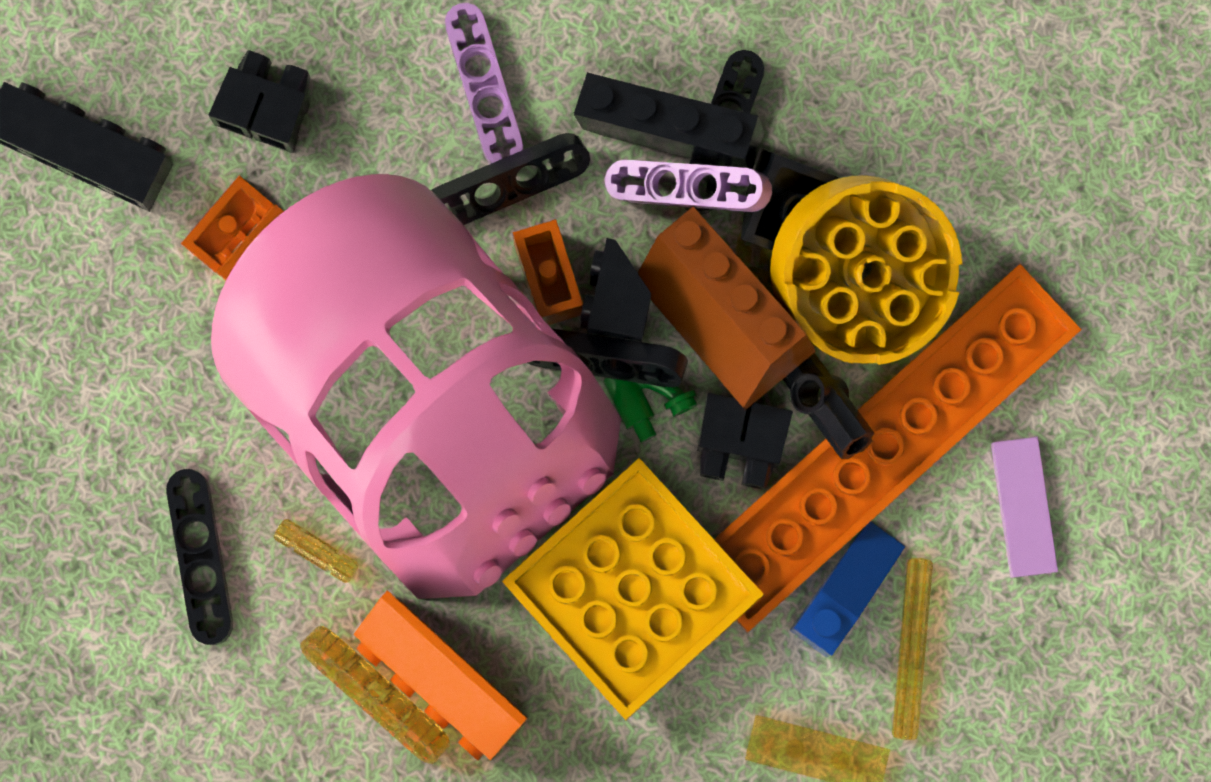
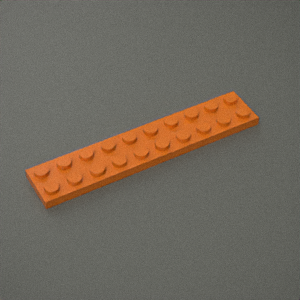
[714,264,1082,633]

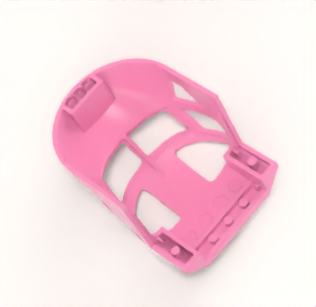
[211,174,621,599]

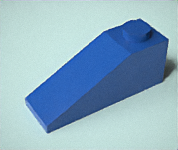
[789,522,906,657]

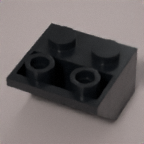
[580,238,651,342]

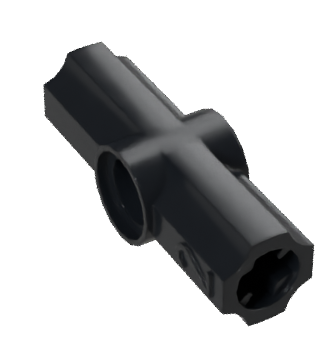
[783,353,874,459]

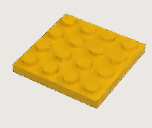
[502,458,764,721]

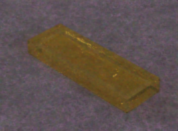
[744,715,890,782]

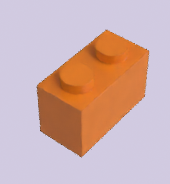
[512,219,583,325]

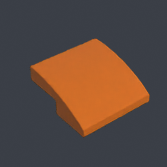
[180,175,284,281]

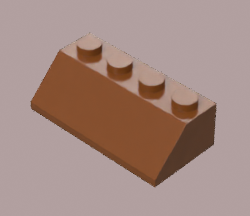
[637,207,816,410]

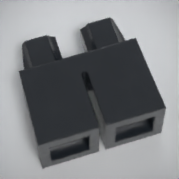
[208,50,311,153]
[697,393,793,490]

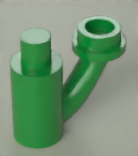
[603,378,698,443]

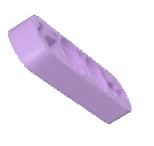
[445,3,523,164]
[605,160,772,212]

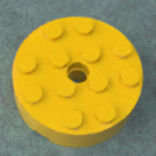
[770,175,963,365]

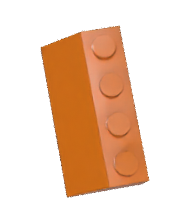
[353,590,529,761]

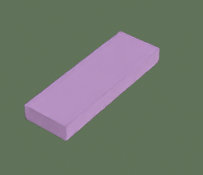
[991,437,1058,578]

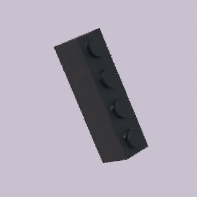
[574,72,765,170]
[0,82,173,212]

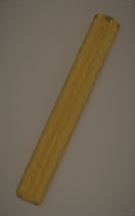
[892,558,933,740]

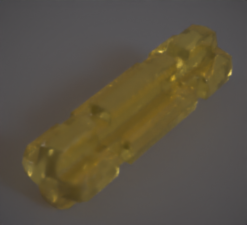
[273,519,359,583]

